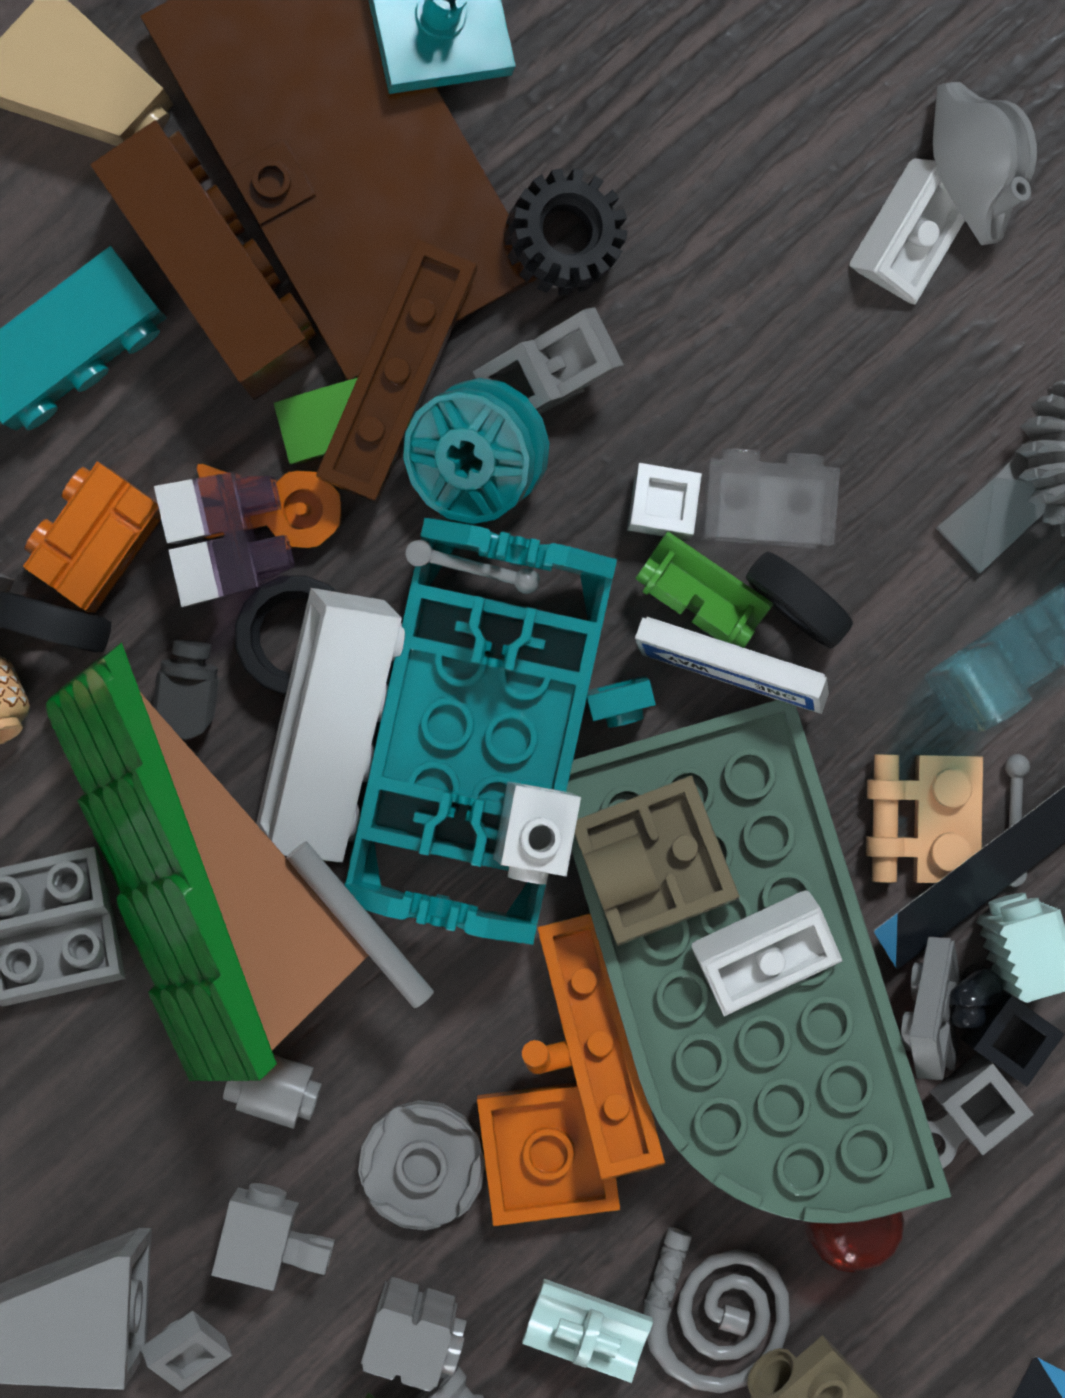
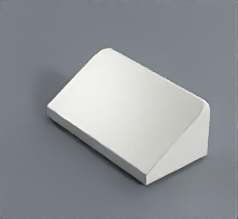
[850,158,965,304]
[691,890,843,1016]

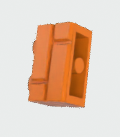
[23,461,161,613]

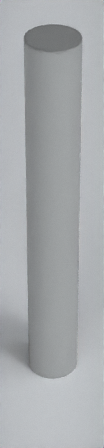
[286,841,434,1008]

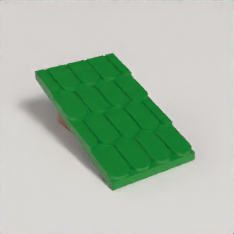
[46,642,369,1081]

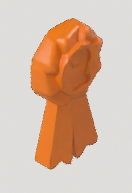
[197,464,342,548]

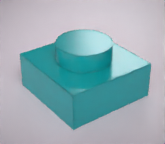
[587,675,656,728]

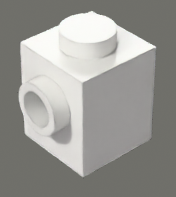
[493,781,581,884]

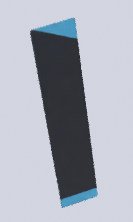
[874,786,1065,969]

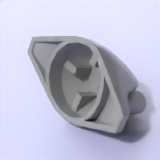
[933,82,1037,245]

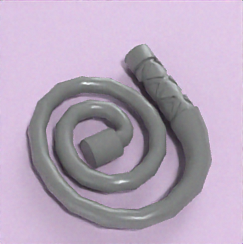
[644,1227,790,1393]

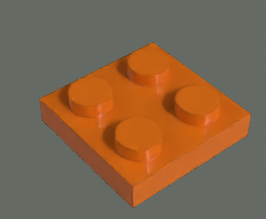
[477,1082,620,1226]

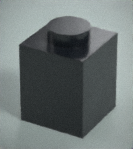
[960,991,1065,1087]

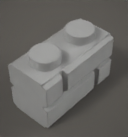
[361,1276,467,1392]

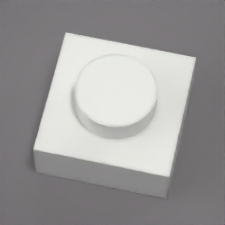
[627,463,702,541]

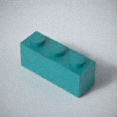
[0,246,167,431]

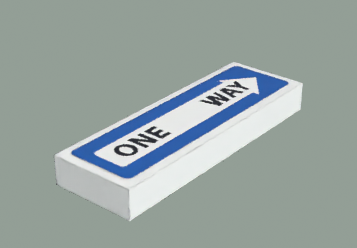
[635,617,829,714]

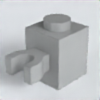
[926,1053,1034,1169]
[211,1183,335,1291]

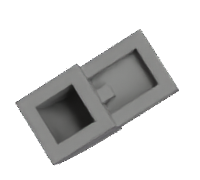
[473,307,624,414]

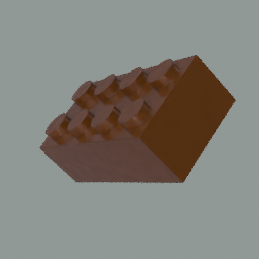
[90,120,317,401]

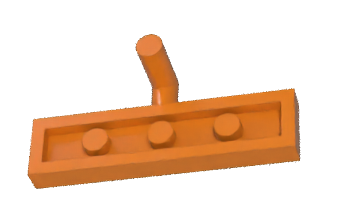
[522,914,665,1181]

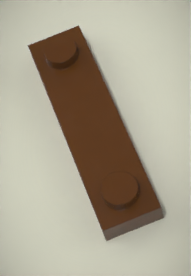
[316,239,478,504]

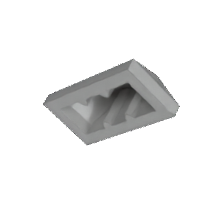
[936,440,1046,574]

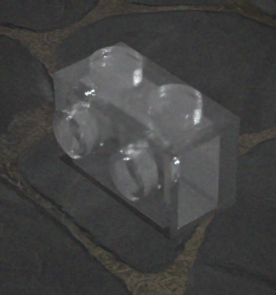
[701,448,840,550]

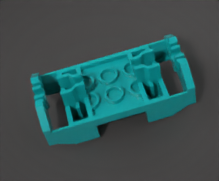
[344,518,617,945]

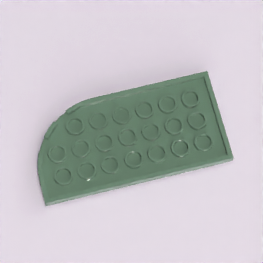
[566,700,951,1223]

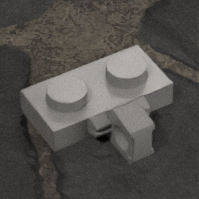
[901,937,961,1080]

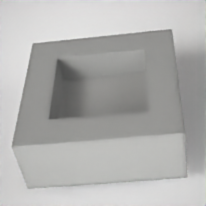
[140,1311,232,1392]

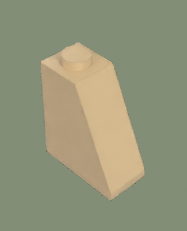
[0,0,173,146]

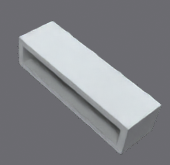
[256,588,405,863]

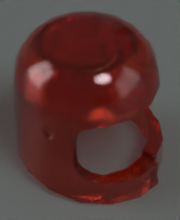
[804,1211,904,1273]

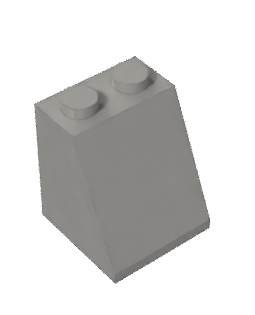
[0,1228,152,1390]

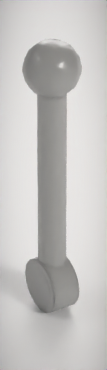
[405,540,540,594]
[1005,754,1030,887]

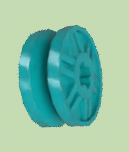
[403,378,550,524]

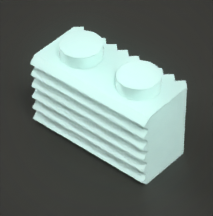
[976,893,1065,1003]

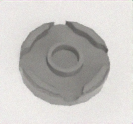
[358,1100,485,1231]

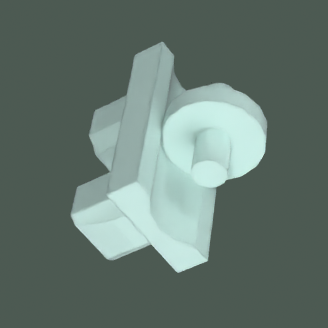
[522,1279,653,1383]

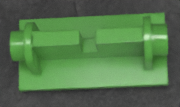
[635,531,774,648]

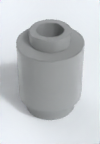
[223,1054,322,1129]

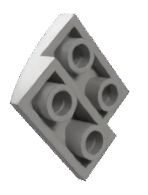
[0,846,126,1007]

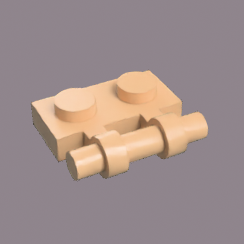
[866,754,983,883]

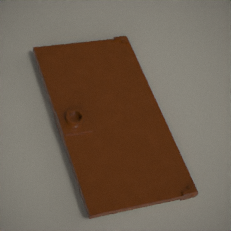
[140,0,538,381]

